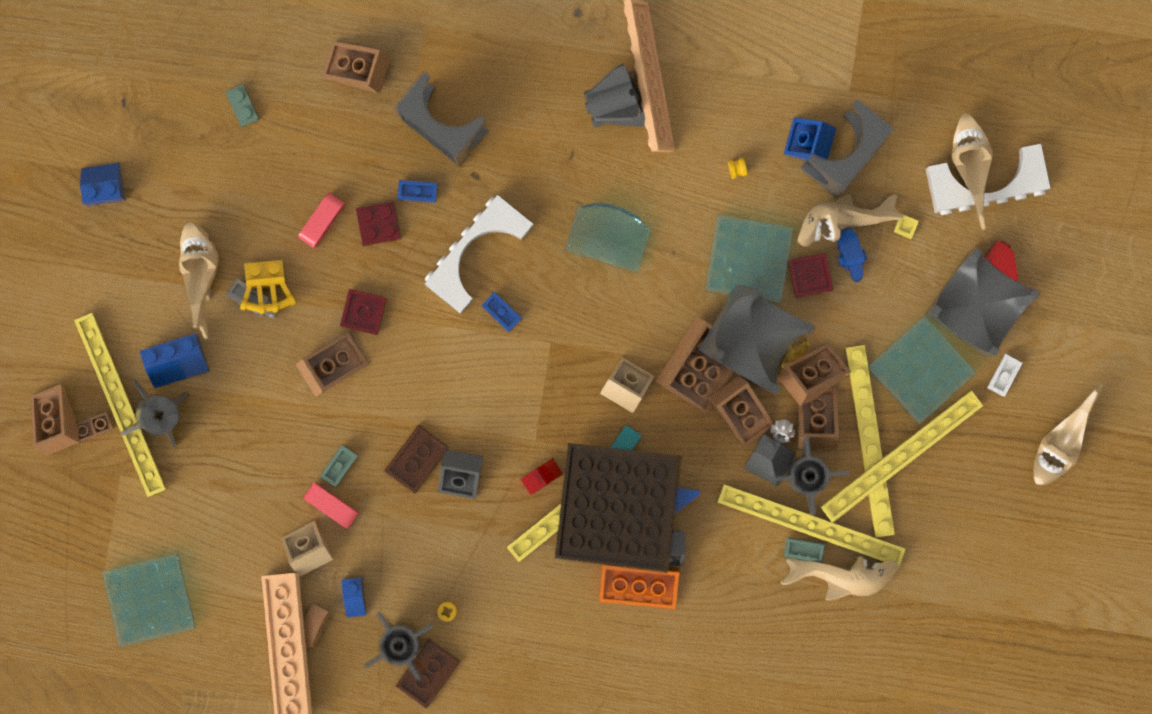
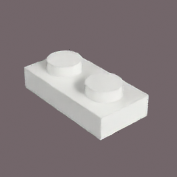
[987,354,1022,397]

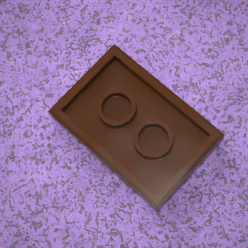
[384,425,449,494]
[395,639,460,709]

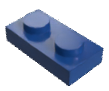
[398,180,438,203]
[481,292,522,332]

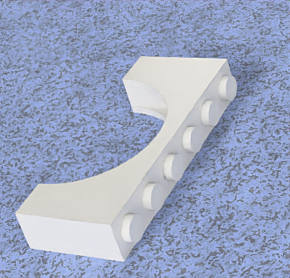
[925,144,1050,216]
[425,195,534,314]

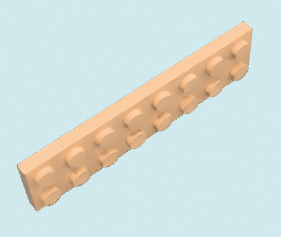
[624,0,675,152]
[262,573,312,714]

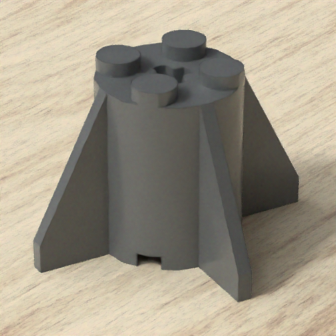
[584,64,645,128]
[121,380,189,447]
[770,437,849,515]
[364,611,433,681]

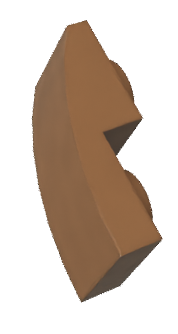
[77,412,113,444]
[303,604,331,649]

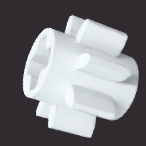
[770,419,795,443]

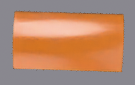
[599,565,680,609]

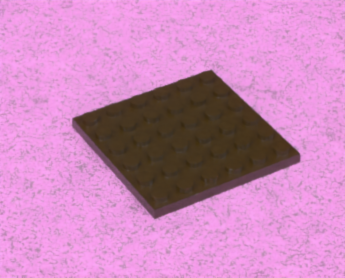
[555,443,681,573]

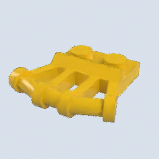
[240,260,296,314]

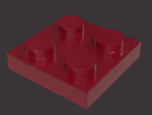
[356,201,401,246]
[788,253,833,298]
[340,289,387,335]

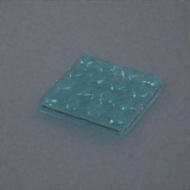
[705,215,793,303]
[868,316,976,424]
[102,553,196,647]

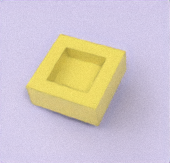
[893,215,919,239]

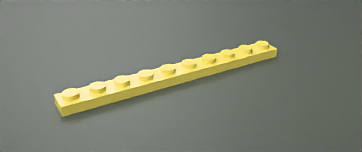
[74,313,167,497]
[845,345,895,538]
[820,391,983,522]
[717,484,906,567]

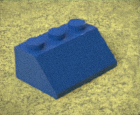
[140,334,209,388]

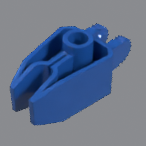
[837,227,867,282]

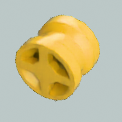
[728,157,747,179]
[437,601,457,622]

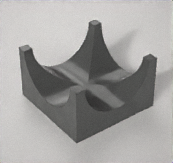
[395,72,488,167]
[800,99,894,198]
[925,248,1040,358]
[699,284,815,394]

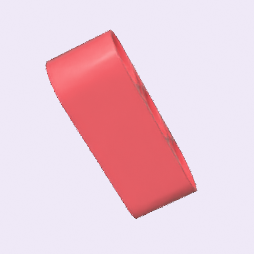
[298,192,345,248]
[303,482,359,529]

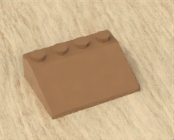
[655,317,734,414]

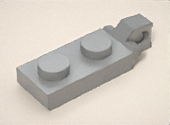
[226,279,278,319]

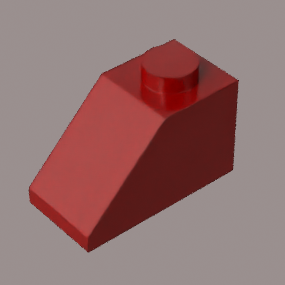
[984,240,1018,281]
[520,458,563,495]

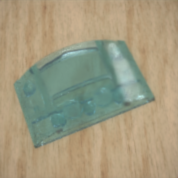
[565,203,651,273]

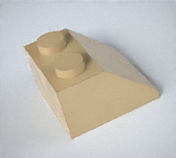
[600,357,655,413]
[281,521,333,577]

